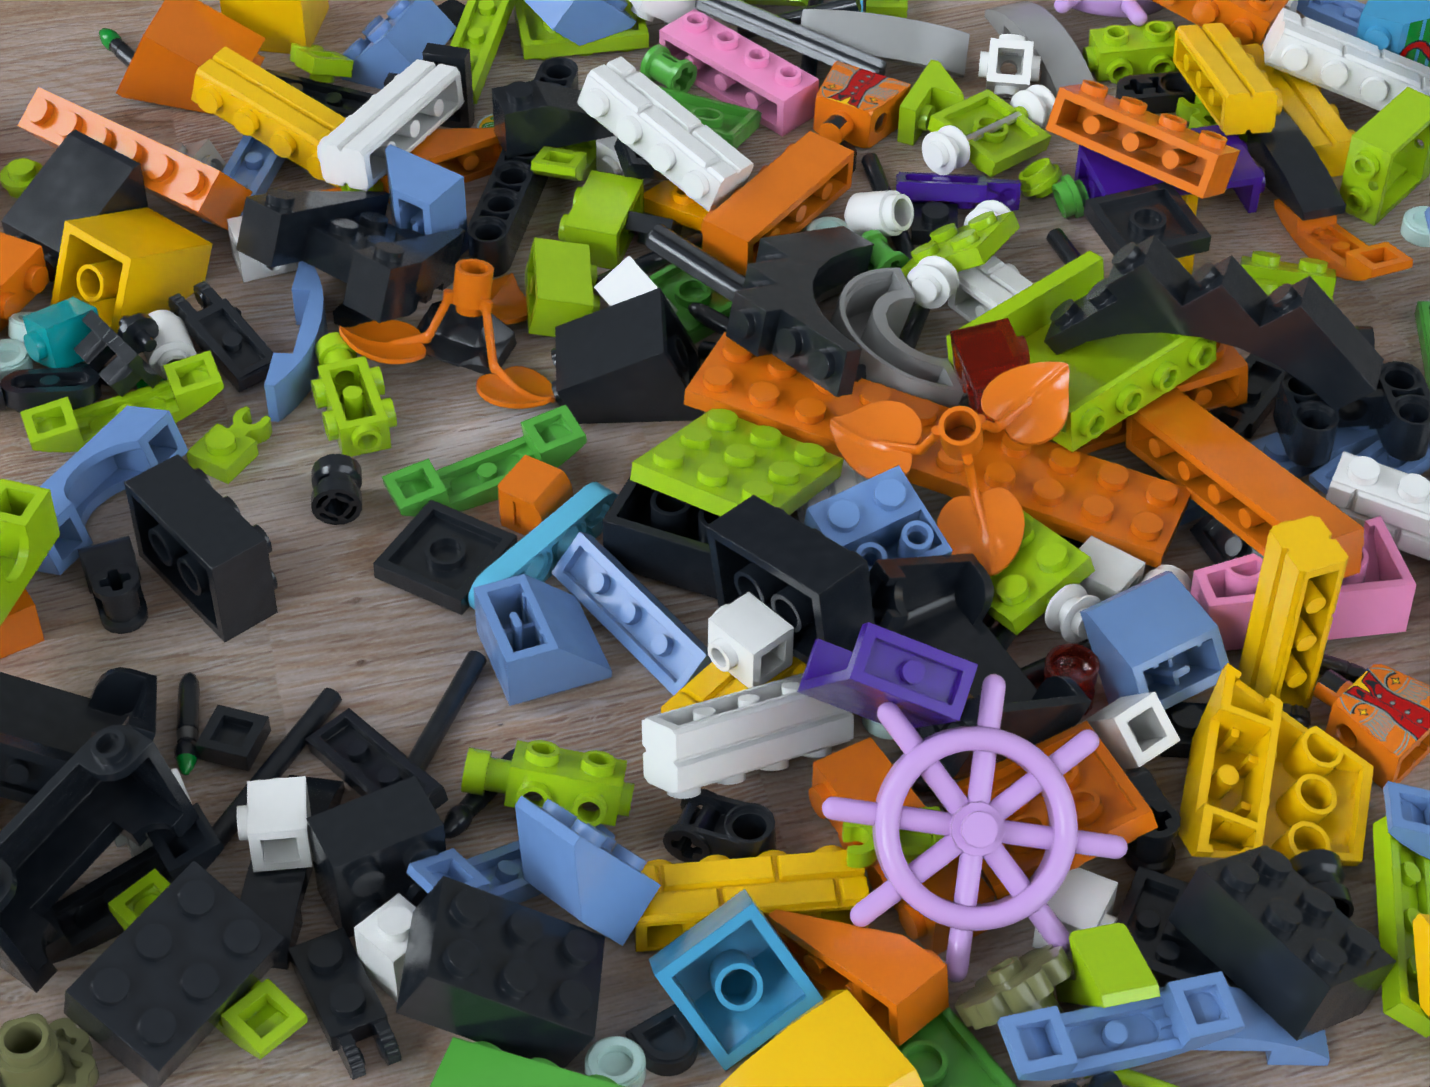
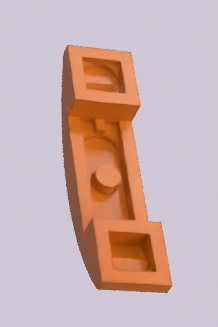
[1274,199,1413,281]

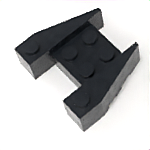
[236,188,466,323]

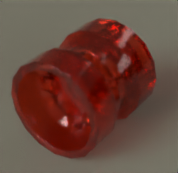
[1043,643,1100,716]

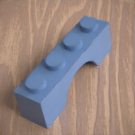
[37,405,189,575]

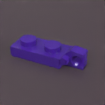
[896,172,1021,211]

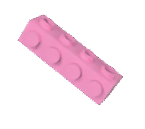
[659,9,819,137]

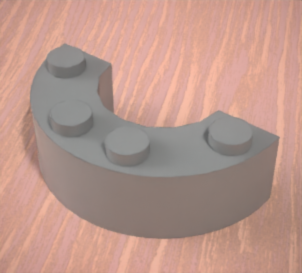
[830,268,965,408]

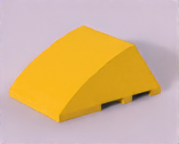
[1178,663,1374,866]
[719,989,924,1087]

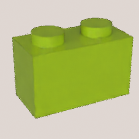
[558,170,644,269]
[525,237,600,337]

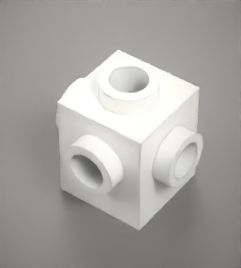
[978,34,1041,99]

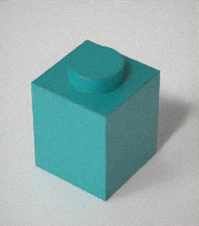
[23,297,99,368]

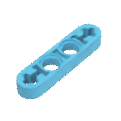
[468,482,618,609]

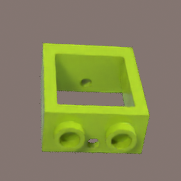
[1339,87,1430,226]

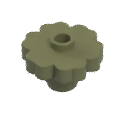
[954,944,1074,1030]
[0,1013,99,1087]

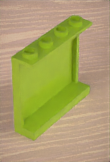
[946,250,1217,452]

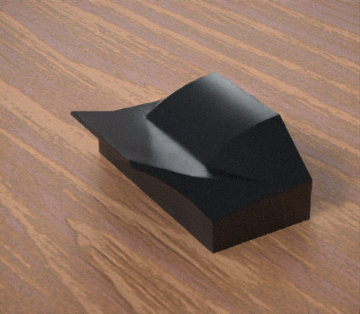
[417,301,517,375]

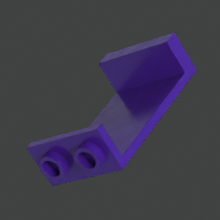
[1074,125,1266,213]
[797,622,978,728]

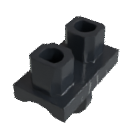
[73,310,163,397]

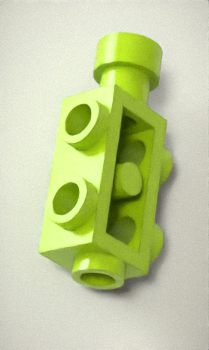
[1082,21,1179,84]
[311,332,397,457]
[461,740,635,827]

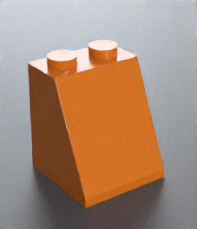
[116,0,266,115]

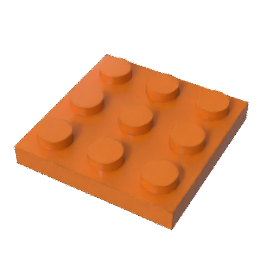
[939,720,1158,900]

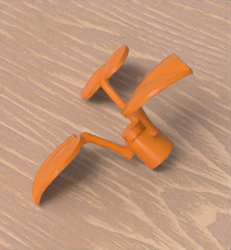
[339,259,556,409]
[830,362,1070,576]

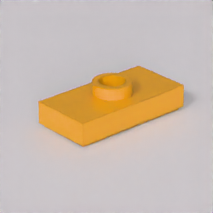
[644,180,708,231]

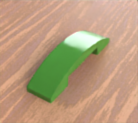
[382,404,587,517]

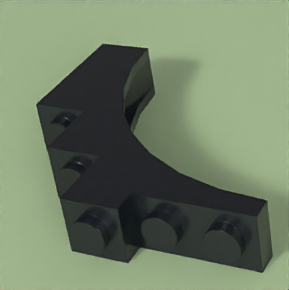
[726,226,874,397]
[1044,235,1384,410]

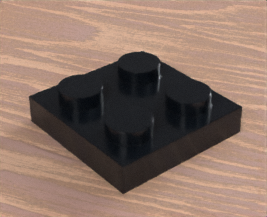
[1084,182,1211,258]
[373,500,518,615]

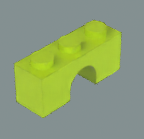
[0,478,60,626]

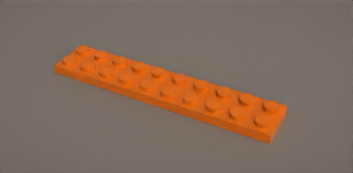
[684,332,1191,568]

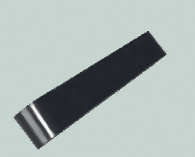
[467,57,579,278]

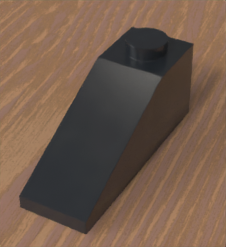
[492,80,615,158]

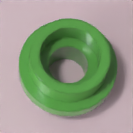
[1052,174,1089,218]

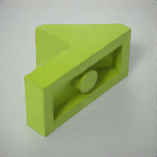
[897,59,964,146]
[1055,922,1160,1008]

